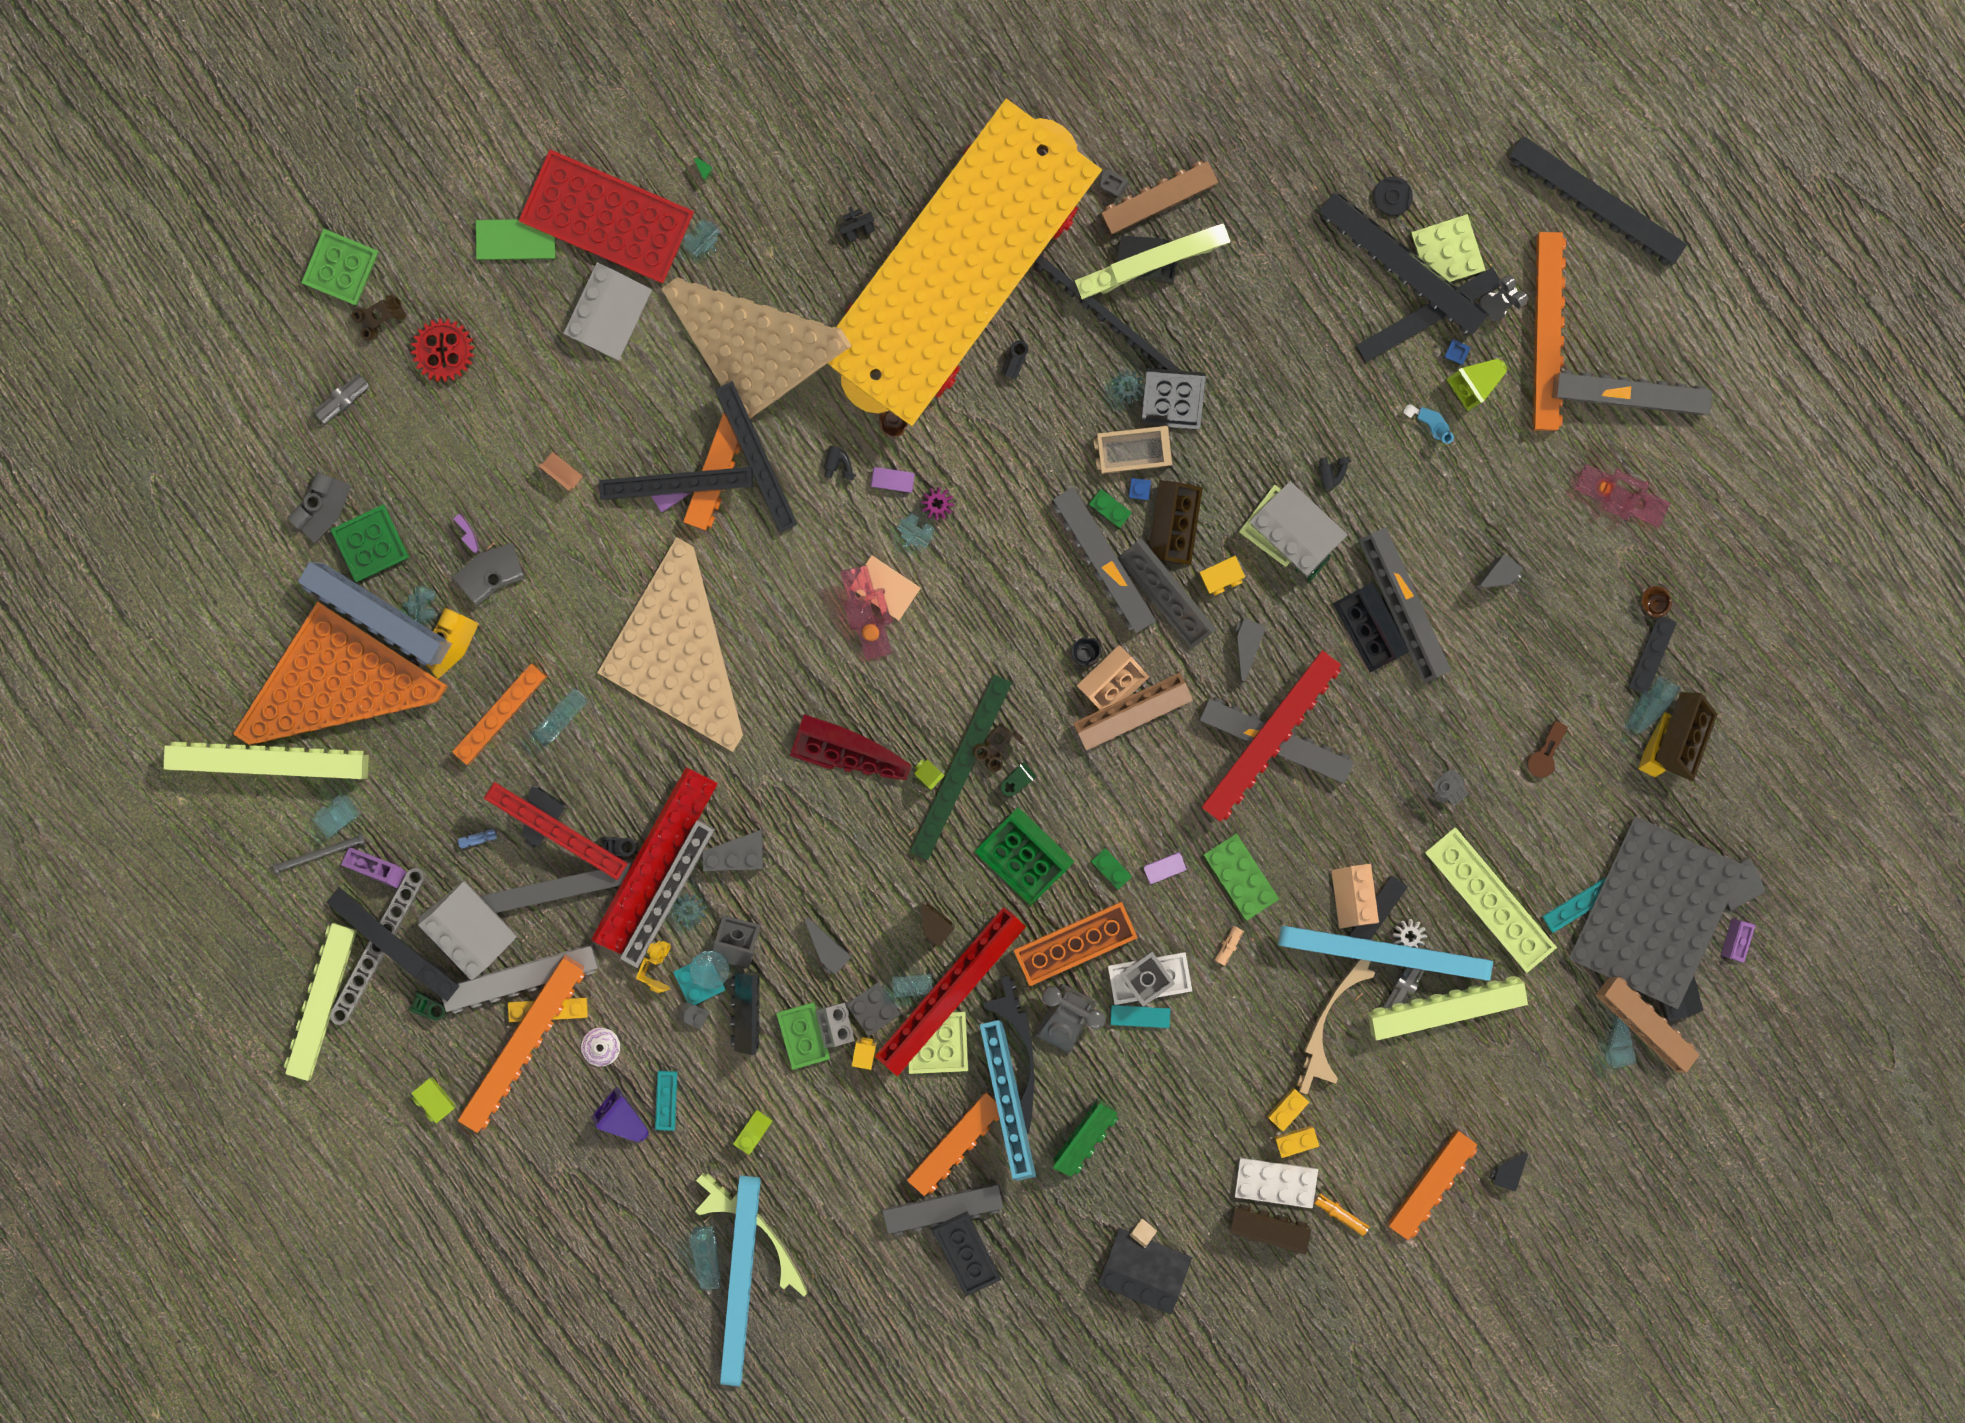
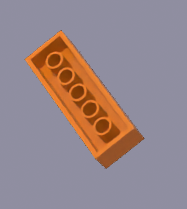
[1014,901,1138,986]

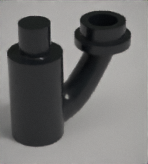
[823,445,856,480]
[1318,456,1352,490]

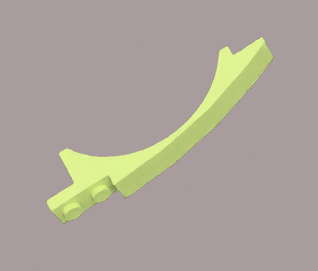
[1075,224,1230,300]
[695,1173,807,1296]

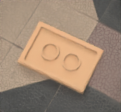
[850,556,921,620]

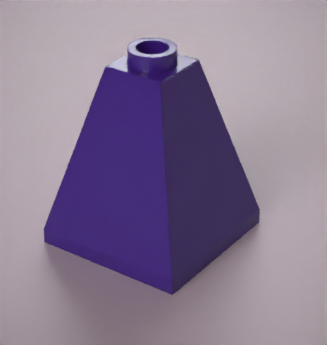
[591,1086,649,1142]

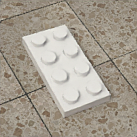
[1108,952,1192,1005]
[1234,1158,1318,1208]

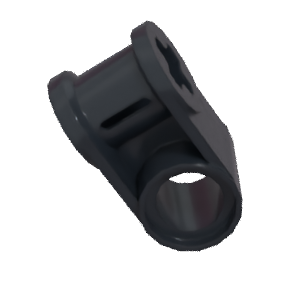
[600,837,638,856]

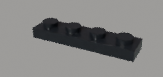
[1628,616,1677,695]

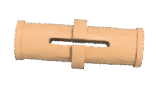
[1215,925,1244,966]

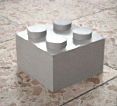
[1120,950,1175,1007]

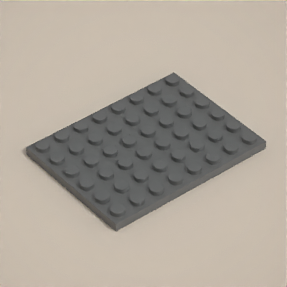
[1569,816,1745,1009]

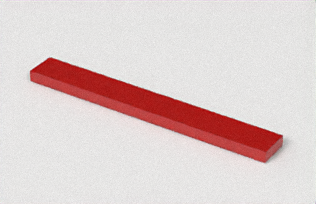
[483,781,628,880]

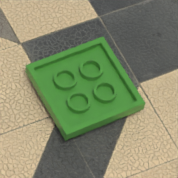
[301,229,379,306]

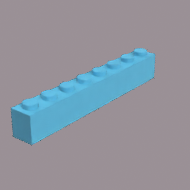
[980,1020,1036,1181]

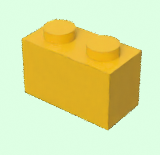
[1199,556,1245,596]
[852,1037,877,1070]
[1267,1087,1309,1131]
[1274,1125,1319,1158]

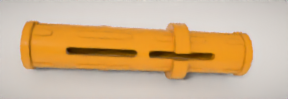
[1314,1193,1369,1236]

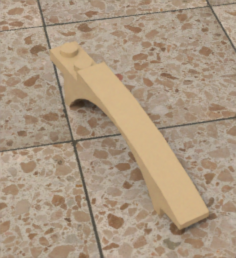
[1297,959,1375,1094]

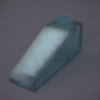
[530,687,588,746]
[1605,1015,1637,1068]
[689,1226,721,1290]

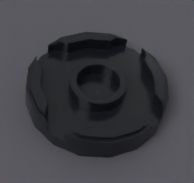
[1373,176,1413,216]

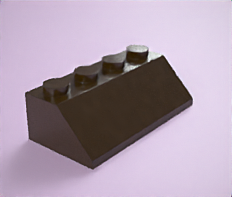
[1149,480,1203,565]
[1657,692,1718,781]
[921,900,955,947]
[1228,1204,1311,1255]

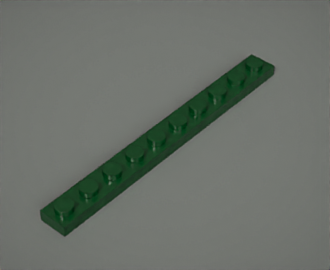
[911,674,1012,860]

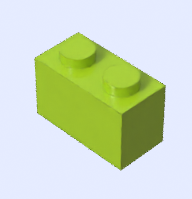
[412,1077,457,1123]

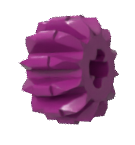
[921,487,954,521]

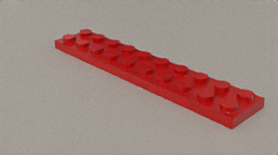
[591,767,718,955]

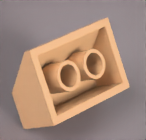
[1077,645,1149,710]
[1331,864,1379,929]

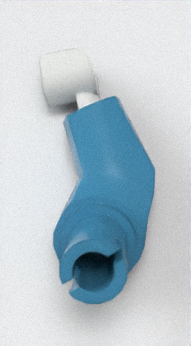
[1403,404,1454,444]

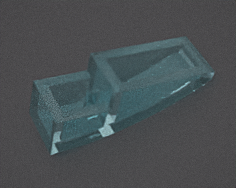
[1626,676,1681,734]

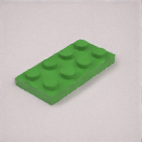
[1203,833,1279,921]

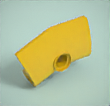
[427,607,479,679]

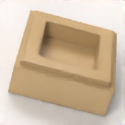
[1130,1219,1157,1247]

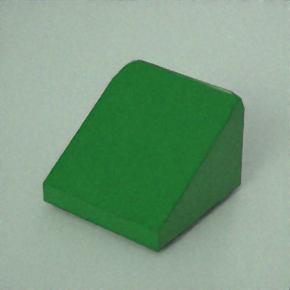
[694,157,713,182]

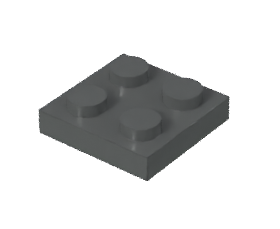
[846,982,901,1037]

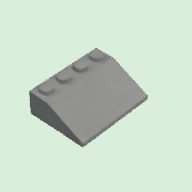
[563,262,652,361]
[1250,481,1348,578]
[418,880,517,980]

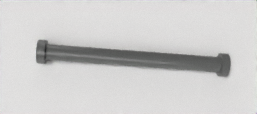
[273,833,366,875]

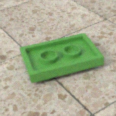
[776,1002,831,1070]

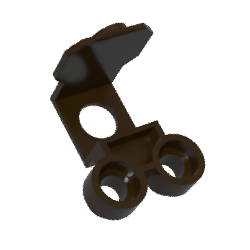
[351,294,406,341]
[972,723,1025,772]

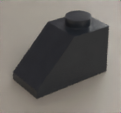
[1489,1151,1528,1192]

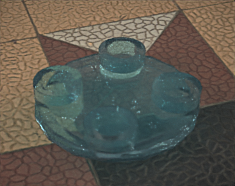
[690,951,729,989]

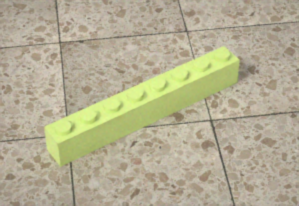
[284,922,357,1081]
[1368,976,1528,1041]

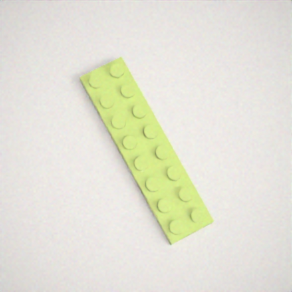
[1425,827,1557,973]

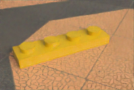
[508,997,588,1022]

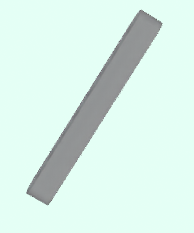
[330,868,426,1025]

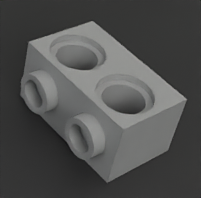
[815,1003,854,1048]

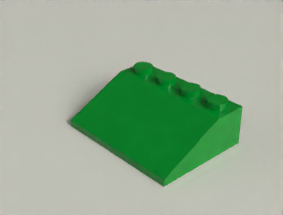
[974,807,1074,906]
[1052,1097,1118,1177]

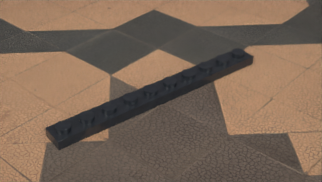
[1033,255,1182,371]

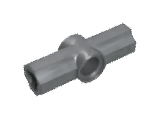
[314,373,370,424]
[1383,967,1425,1008]

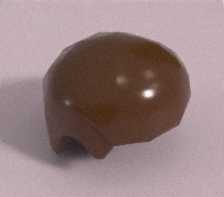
[879,411,908,438]
[1641,585,1672,618]

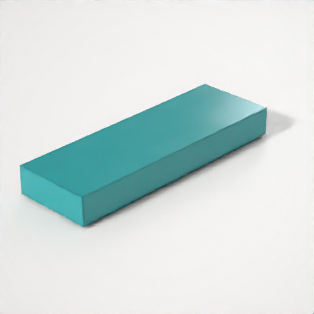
[1110,1005,1171,1028]
[655,1070,678,1131]

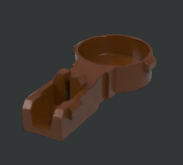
[1526,720,1568,778]

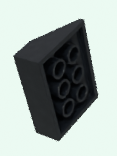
[731,971,760,1055]
[1097,1227,1192,1315]

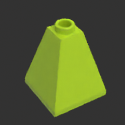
[1446,359,1507,411]

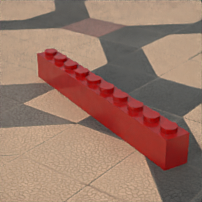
[1201,650,1341,822]
[874,907,1026,1077]

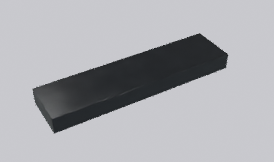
[1349,875,1408,940]

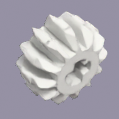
[1393,919,1427,948]

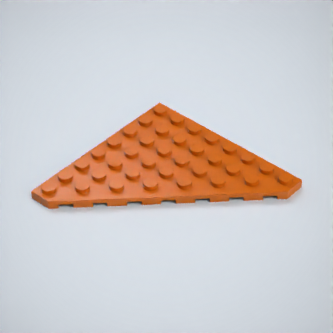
[233,602,448,745]

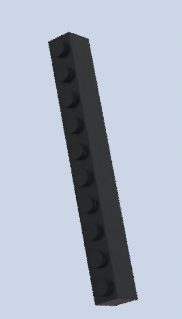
[1508,136,1687,266]
[1320,191,1490,335]

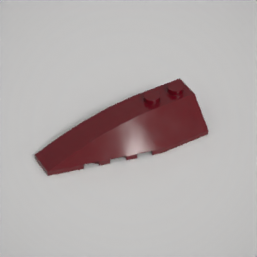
[790,714,912,781]

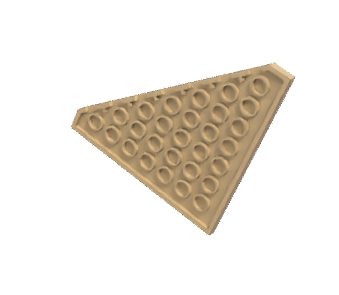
[662,278,851,419]
[597,537,743,752]

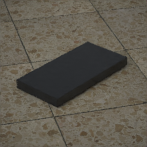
[932,1211,1001,1296]

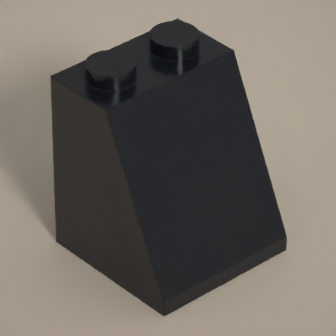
[1115,235,1176,284]
[522,785,569,848]

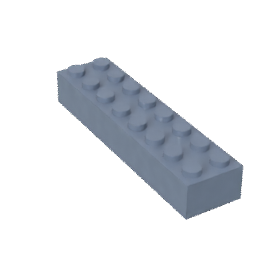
[298,562,452,665]

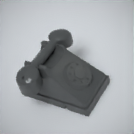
[1035,984,1106,1054]

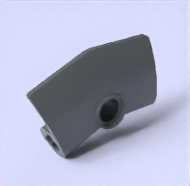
[287,471,351,543]
[453,543,525,606]

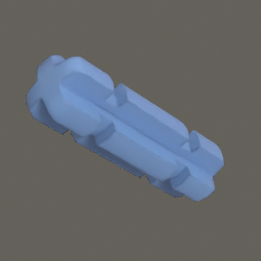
[458,829,497,849]

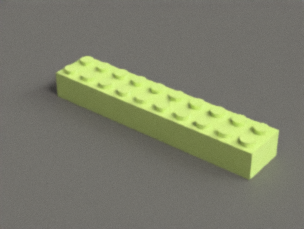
[164,742,369,779]

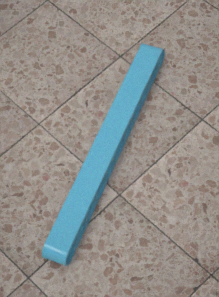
[1278,925,1494,981]
[720,1175,761,1387]

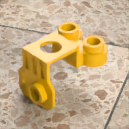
[636,941,671,993]

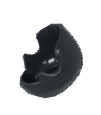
[1071,637,1101,667]

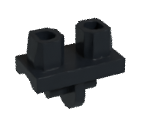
[838,206,875,242]

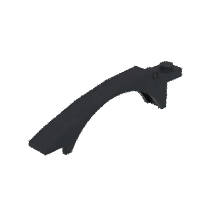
[327,887,460,1002]
[983,975,1035,1134]

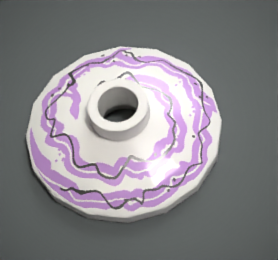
[581,1028,620,1067]

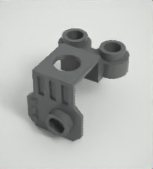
[1480,275,1529,322]
[1432,770,1469,806]

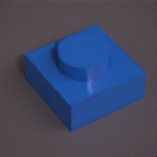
[1444,339,1471,366]
[1129,478,1151,500]

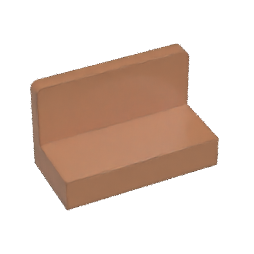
[539,452,583,492]

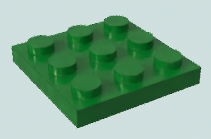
[330,504,410,583]

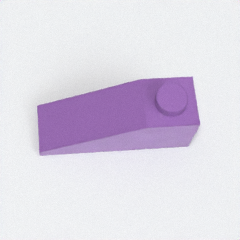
[341,847,407,889]

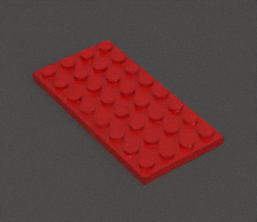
[519,149,695,284]

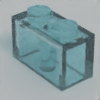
[313,794,362,838]
[892,973,933,997]

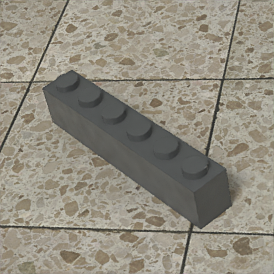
[883,1183,1003,1236]

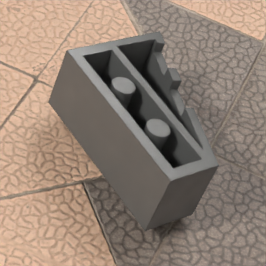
[703,829,764,871]

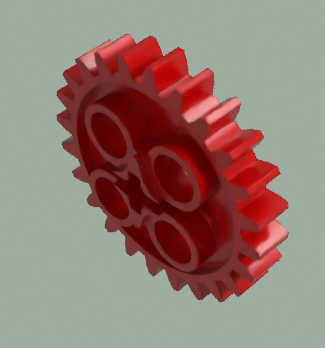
[411,318,476,382]

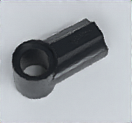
[1001,340,1028,380]

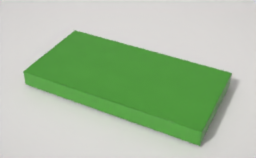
[476,219,556,260]

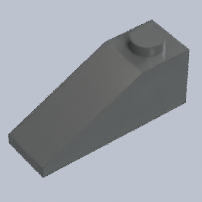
[1234,618,1266,682]
[805,917,852,974]

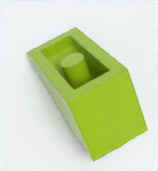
[914,759,945,790]
[733,1110,773,1155]

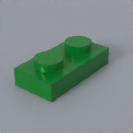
[1089,489,1132,528]
[1091,848,1132,890]

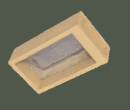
[1094,426,1172,474]

